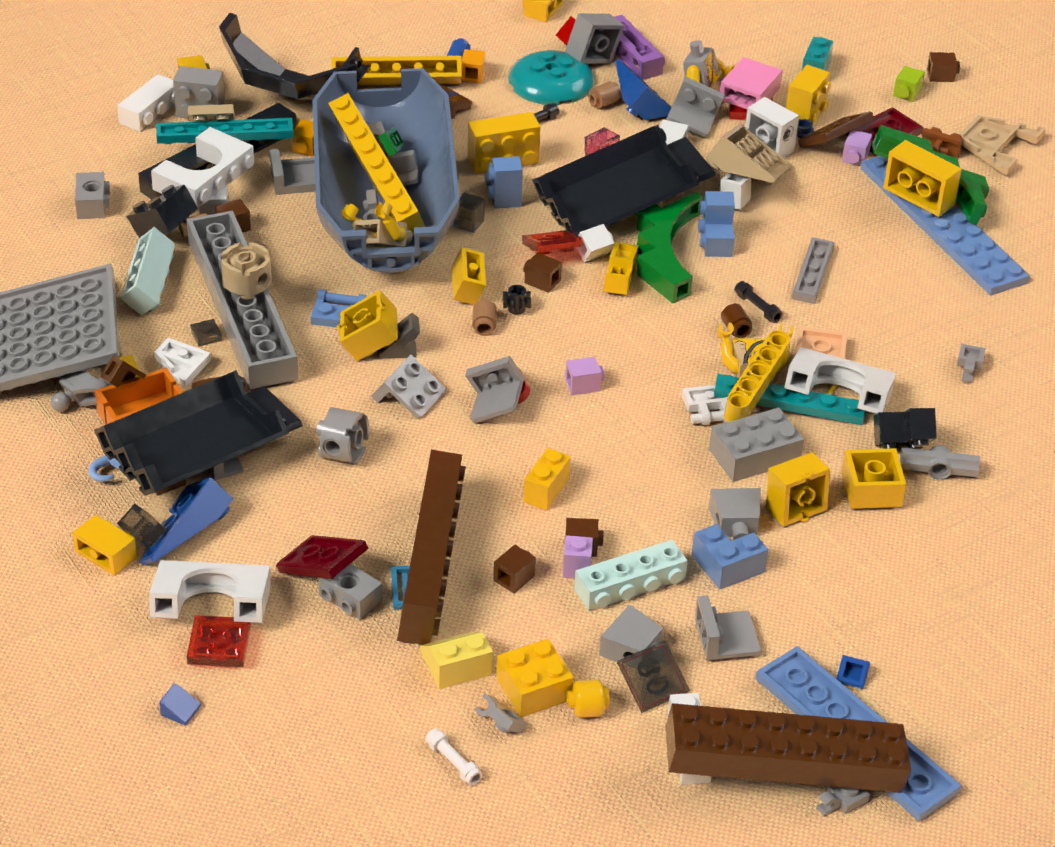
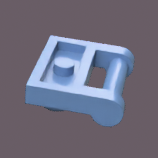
[310,289,367,328]

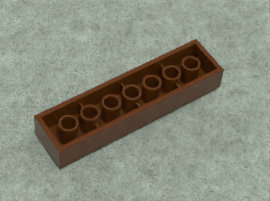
[397,449,466,645]
[665,703,911,793]

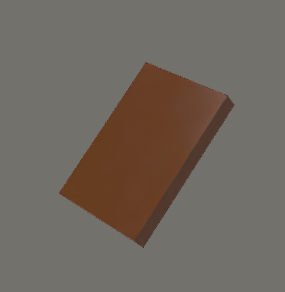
[798,111,875,148]

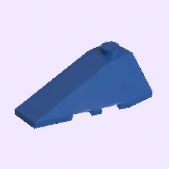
[615,59,671,120]
[139,477,234,565]

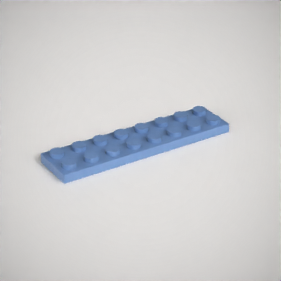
[755,646,962,821]

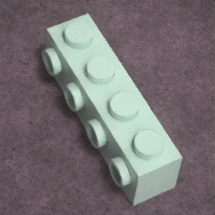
[120,227,175,316]
[574,540,688,611]

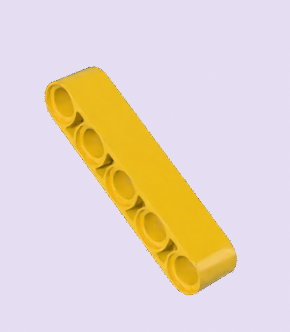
[724,330,790,422]

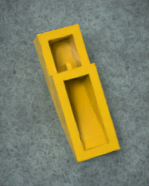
[603,242,639,295]

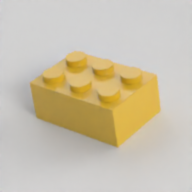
[467,112,541,174]
[883,140,962,217]

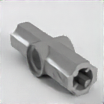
[900,445,980,480]

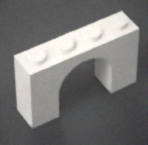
[151,127,254,208]
[784,347,897,414]
[149,560,270,623]

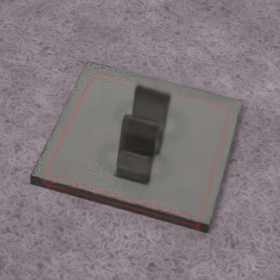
[617,640,690,713]

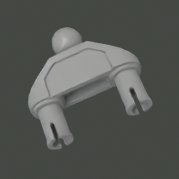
[50,369,112,412]

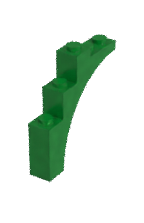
[872,125,989,225]
[636,192,702,303]

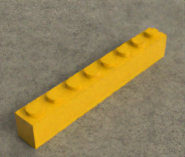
[328,93,425,235]

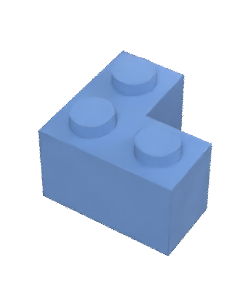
[485,156,523,209]
[698,191,735,257]
[691,524,769,590]

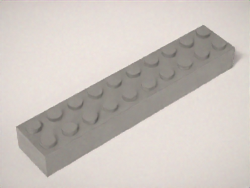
[187,211,298,389]

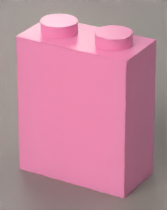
[720,57,783,109]

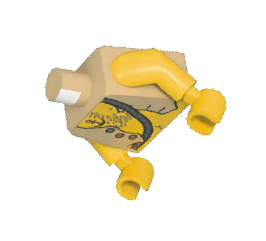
[342,201,413,248]
[717,322,794,383]

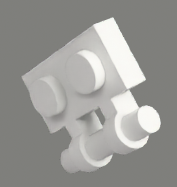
[682,385,728,426]

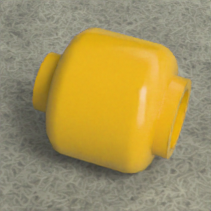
[566,679,609,718]

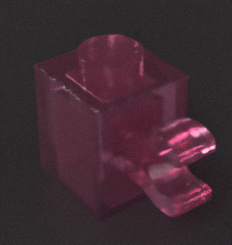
[584,127,620,156]

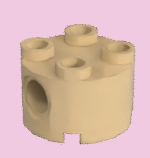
[221,242,272,299]

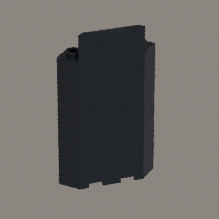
[532,125,715,240]
[94,370,303,496]

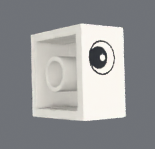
[746,97,799,158]

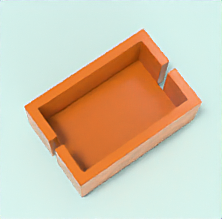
[95,367,183,425]

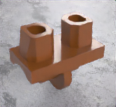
[922,127,962,158]

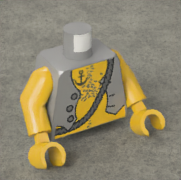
[683,40,735,88]

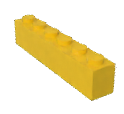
[331,56,462,85]

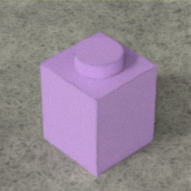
[842,130,872,166]
[565,356,605,395]
[562,535,593,578]

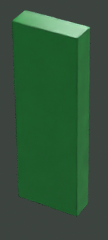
[378,127,405,157]

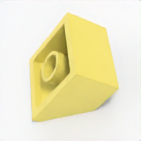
[420,632,493,689]

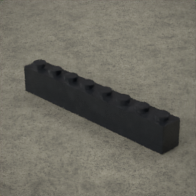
[138,103,296,200]

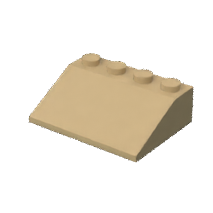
[706,123,792,183]

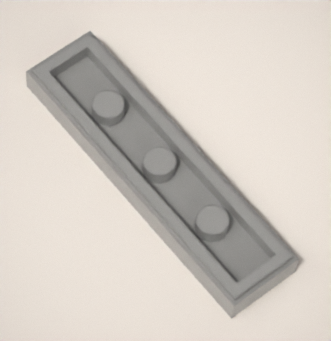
[792,237,835,304]

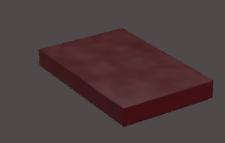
[846,107,924,156]
[276,535,369,579]

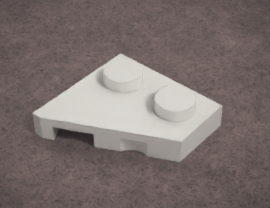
[155,338,211,388]

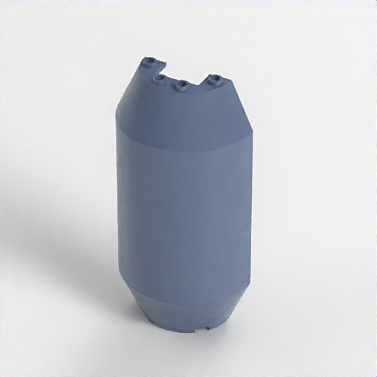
[313,68,460,272]

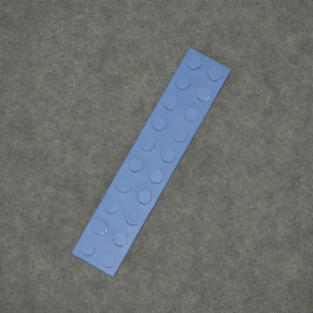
[860,156,1030,296]

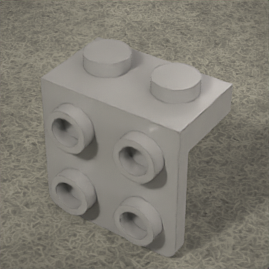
[465,356,525,423]

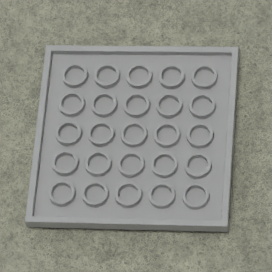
[0,263,120,391]

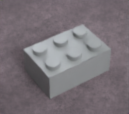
[709,408,804,482]

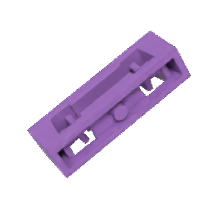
[614,15,665,80]

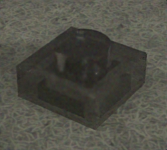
[190,319,222,347]

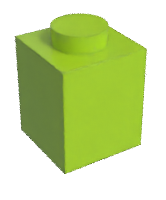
[893,66,925,102]

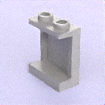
[270,149,316,195]

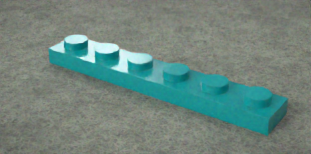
[156,118,294,144]
[714,373,865,425]

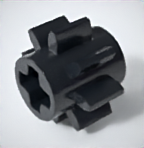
[502,285,531,315]

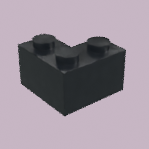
[126,185,198,238]
[873,408,937,449]

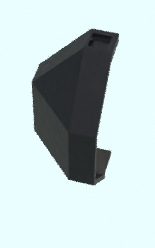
[219,12,370,100]

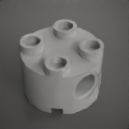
[316,407,369,463]

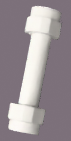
[425,728,483,786]

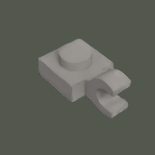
[363,189,381,220]
[957,344,986,383]
[475,694,528,734]
[816,787,870,816]

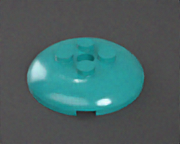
[509,50,594,105]

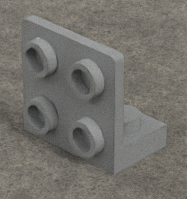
[667,77,725,137]
[371,355,446,419]
[695,596,761,660]

